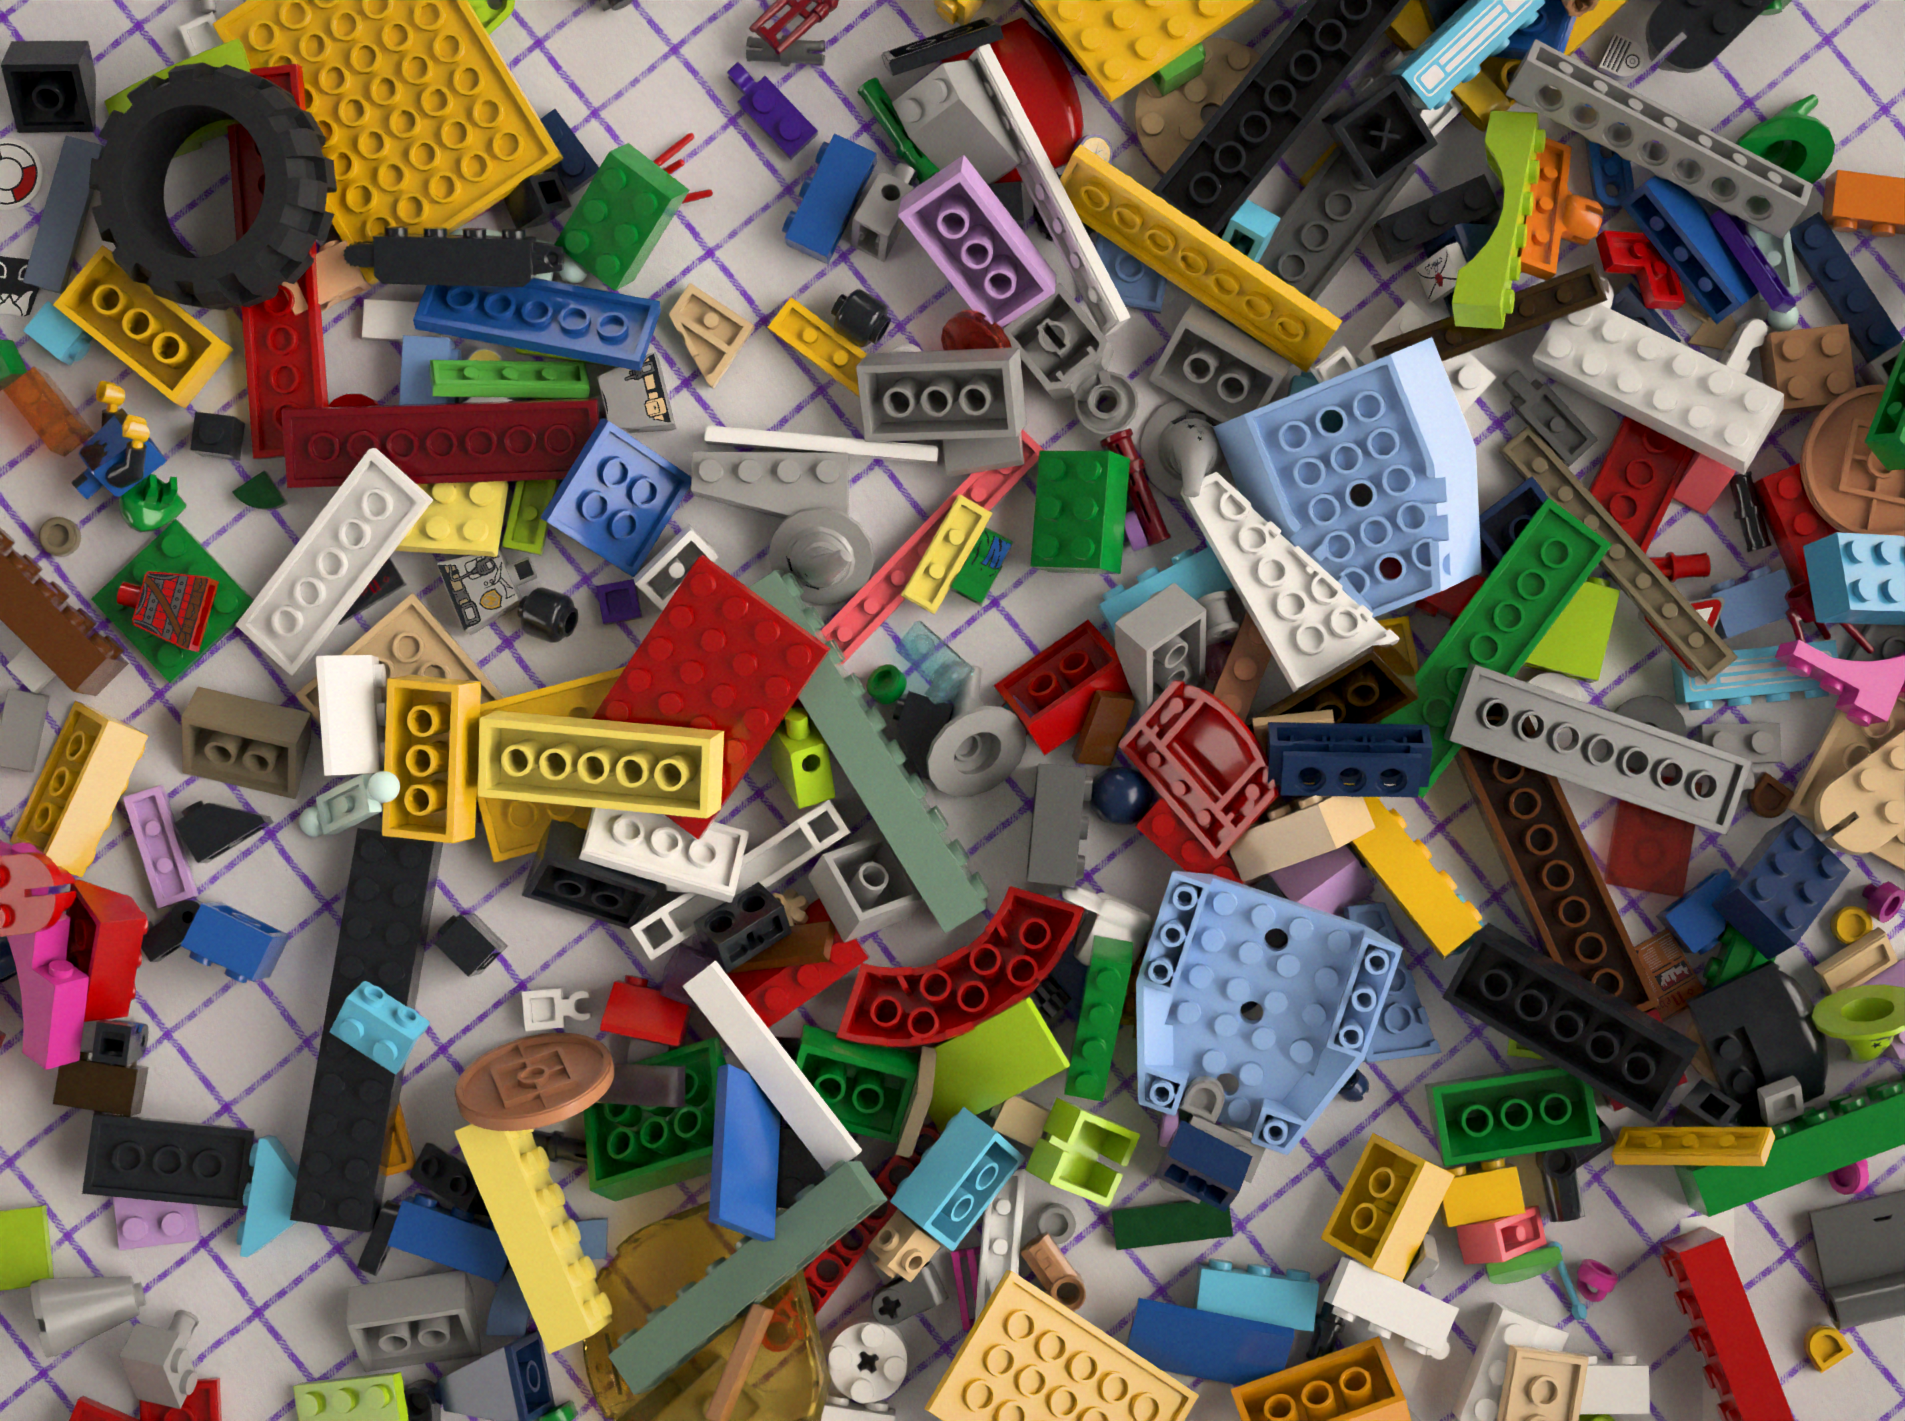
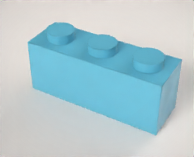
[1193,1258,1319,1332]

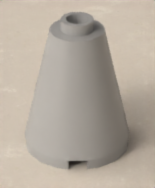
[30,1276,146,1358]

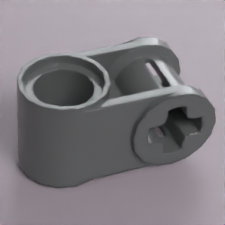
[871,1261,949,1325]

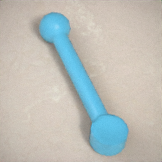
[1547,1241,1587,1320]

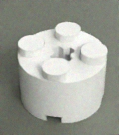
[828,1316,908,1403]

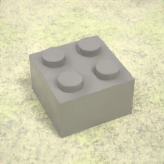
[808,834,923,943]

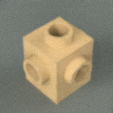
[868,1210,941,1283]

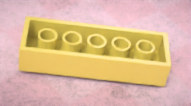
[478,711,724,818]
[454,1124,612,1354]

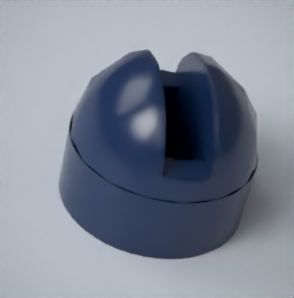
[1338,1069,1369,1102]

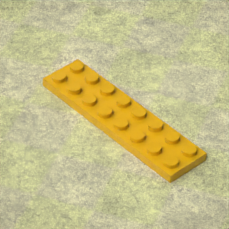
[1060,144,1342,373]

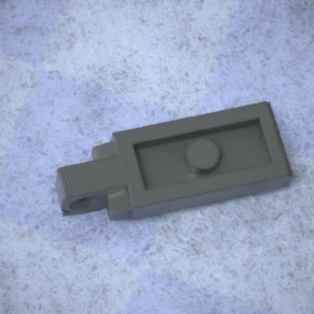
[1502,370,1598,467]

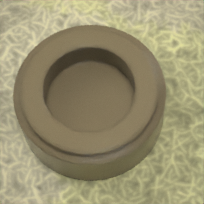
[39,517,81,557]

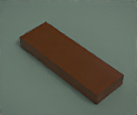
[724,921,835,974]

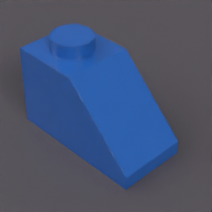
[1656,869,1731,955]

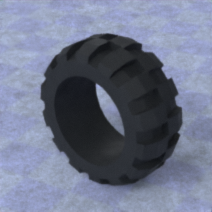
[89,62,337,310]

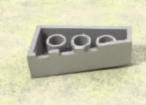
[691,452,850,518]

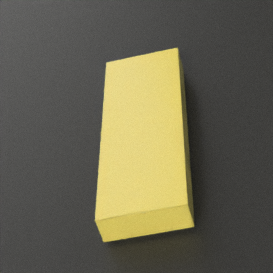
[901,494,993,615]

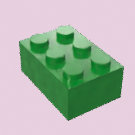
[554,143,690,291]
[1030,450,1130,574]

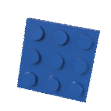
[540,418,692,577]

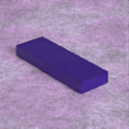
[1709,209,1796,313]

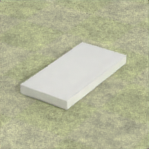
[579,808,749,903]

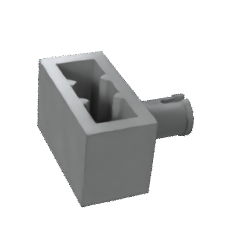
[119,1310,199,1409]

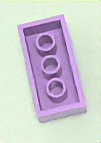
[898,155,1057,334]

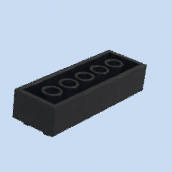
[1442,923,1700,1123]

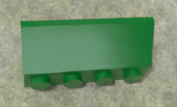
[1425,1064,1601,1166]

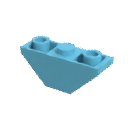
[236,1135,299,1257]

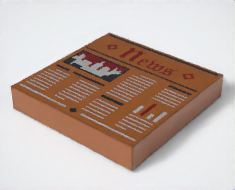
[1634,929,1705,1022]

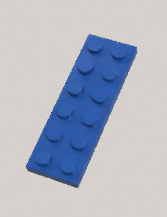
[413,278,661,371]

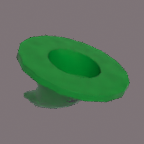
[1728,94,1835,184]

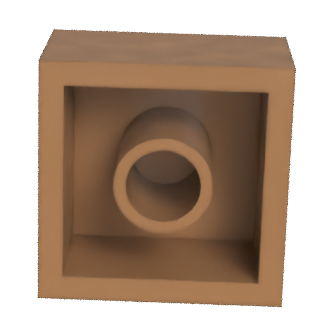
[1759,324,1857,415]

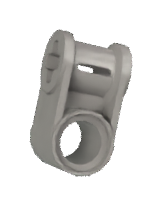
[1196,591,1240,646]

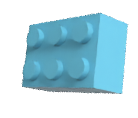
[890,1107,1026,1251]

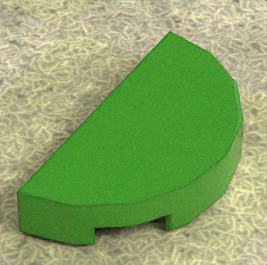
[1485,1246,1563,1284]

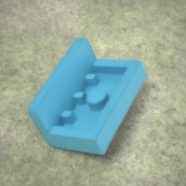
[330,981,430,1075]

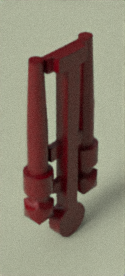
[749,0,839,55]

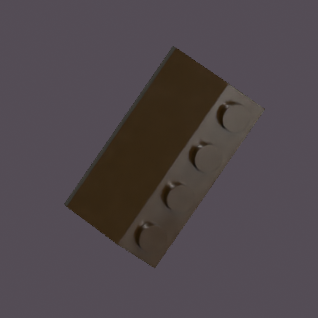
[1244,644,1419,736]

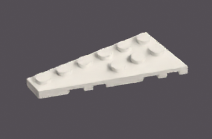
[1180,472,1400,692]

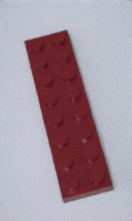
[281,398,599,488]

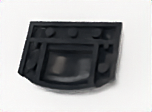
[1685,960,1828,1127]

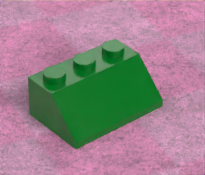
[793,1024,918,1143]

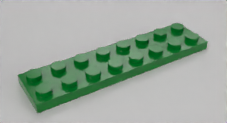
[1378,498,1612,799]

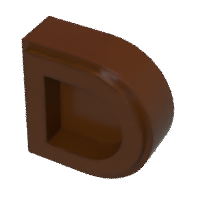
[1747,772,1794,818]

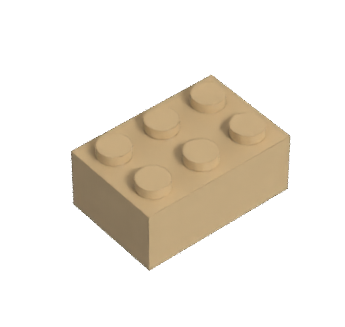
[1229,795,1375,882]

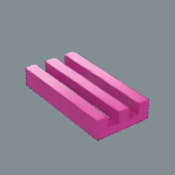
[951,1246,981,1330]

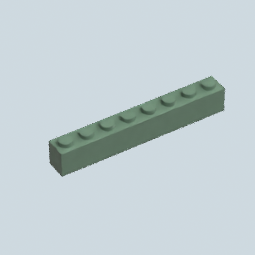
[608,1160,888,1395]

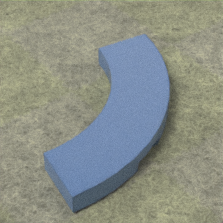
[486,1218,608,1336]

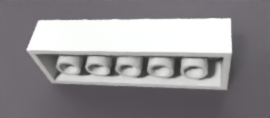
[1533,304,1784,475]

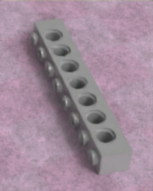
[1506,39,1813,239]

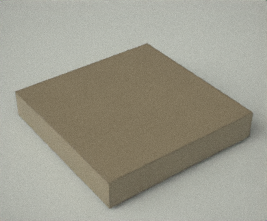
[896,1046,937,1158]

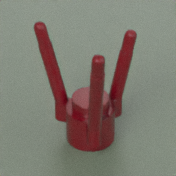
[1784,581,1874,654]

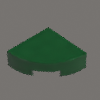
[232,470,288,510]

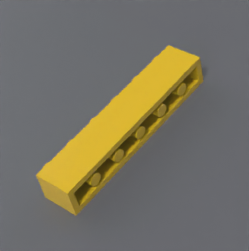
[1306,783,1482,961]

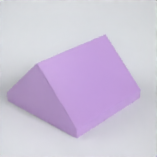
[1267,845,1375,916]

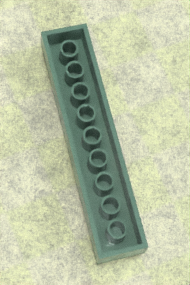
[748,570,990,934]

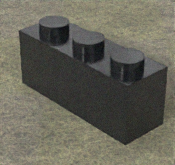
[1372,174,1500,265]

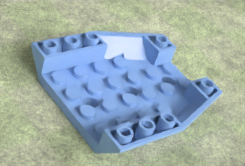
[1213,337,1482,617]
[1136,871,1403,1155]

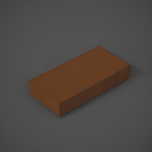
[1072,690,1136,766]

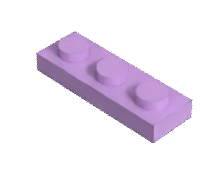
[123,785,199,909]

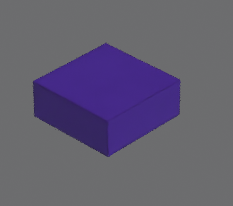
[596,579,643,625]

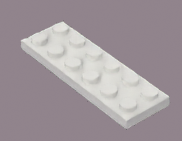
[236,448,433,676]

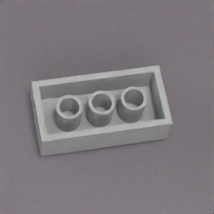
[856,348,1027,442]

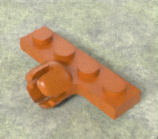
[1517,138,1603,281]

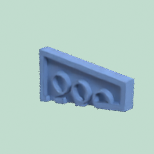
[1343,902,1442,1063]

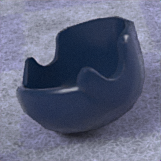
[1089,767,1152,825]

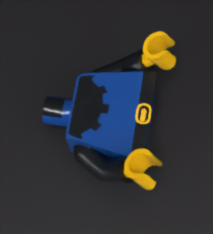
[71,381,167,500]

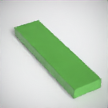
[429,360,590,398]

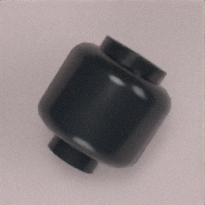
[831,289,891,347]
[517,587,578,643]

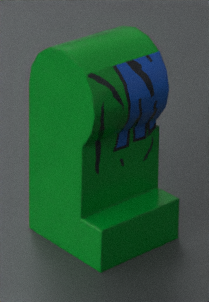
[951,527,1013,606]

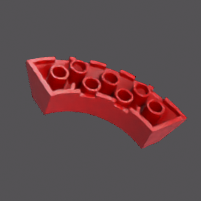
[836,886,1085,1047]

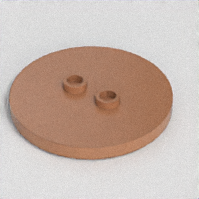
[1800,385,1905,538]
[455,1033,615,1131]

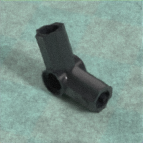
[1536,1115,1616,1222]

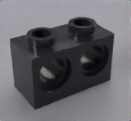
[693,882,792,973]

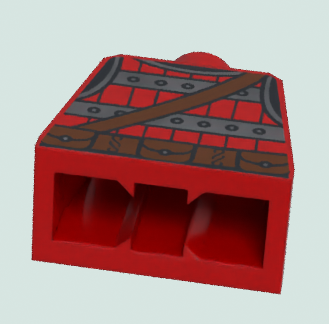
[117,571,219,652]

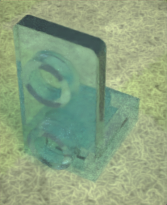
[896,621,975,704]

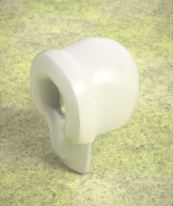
[1058,886,1153,966]

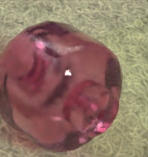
[1205,642,1232,683]

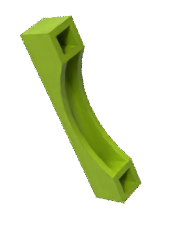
[1452,111,1546,329]

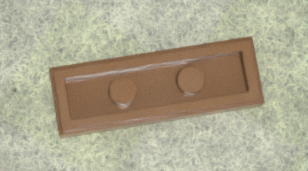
[705,1303,775,1421]

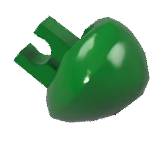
[118,474,187,533]

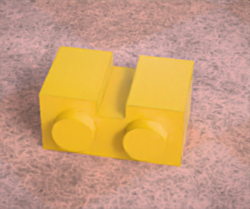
[1439,1158,1526,1228]

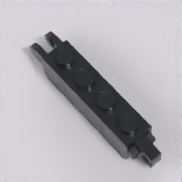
[343,226,564,287]

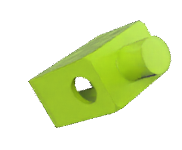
[771,707,836,809]

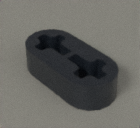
[357,1200,401,1276]

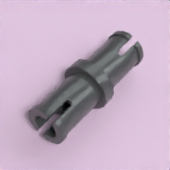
[746,35,826,67]

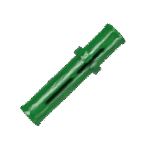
[857,77,940,185]

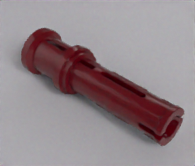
[1100,428,1171,547]

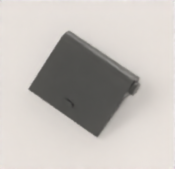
[1808,1190,1905,1330]

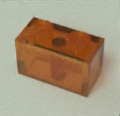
[3,366,95,457]

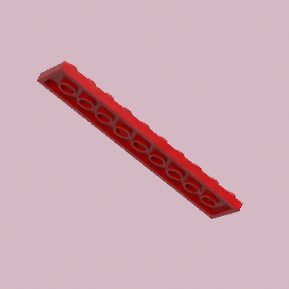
[227,64,329,460]

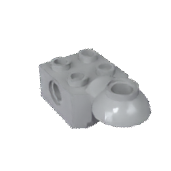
[1000,283,1138,434]

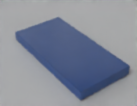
[709,1064,781,1242]
[1126,1298,1294,1386]

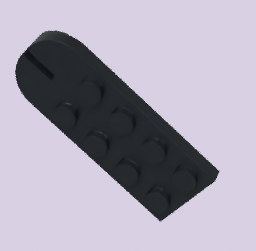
[1645,0,1774,73]

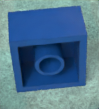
[181,902,290,983]

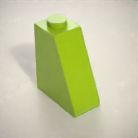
[1522,577,1621,683]

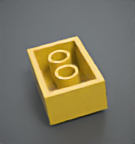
[1320,1133,1455,1282]

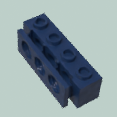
[1266,722,1433,798]

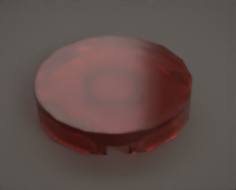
[941,310,1012,350]

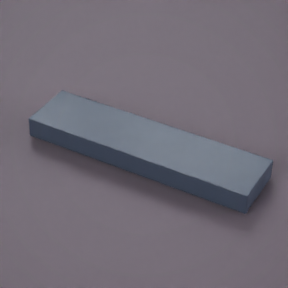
[23,135,105,294]

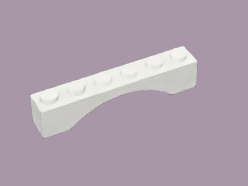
[630,800,852,961]

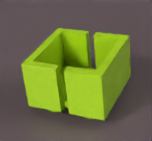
[1025,1098,1141,1207]

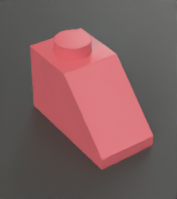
[1672,451,1736,515]
[1456,1205,1547,1264]

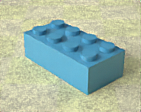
[1803,532,1905,625]

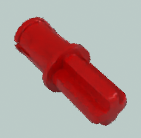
[1650,552,1711,583]

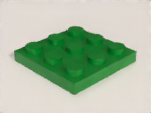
[91,519,254,684]

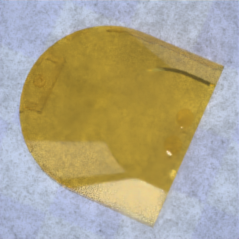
[583,1201,831,1421]

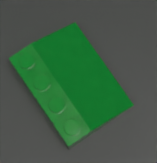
[583,1037,727,1202]

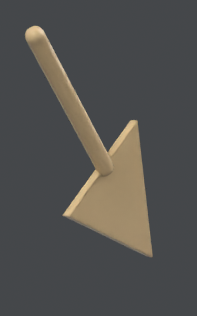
[1681,301,1751,355]

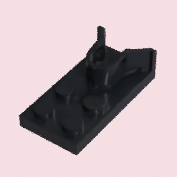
[82,1111,255,1209]

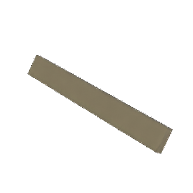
[1499,425,1738,684]

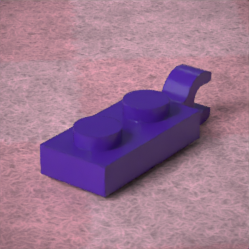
[727,62,818,160]

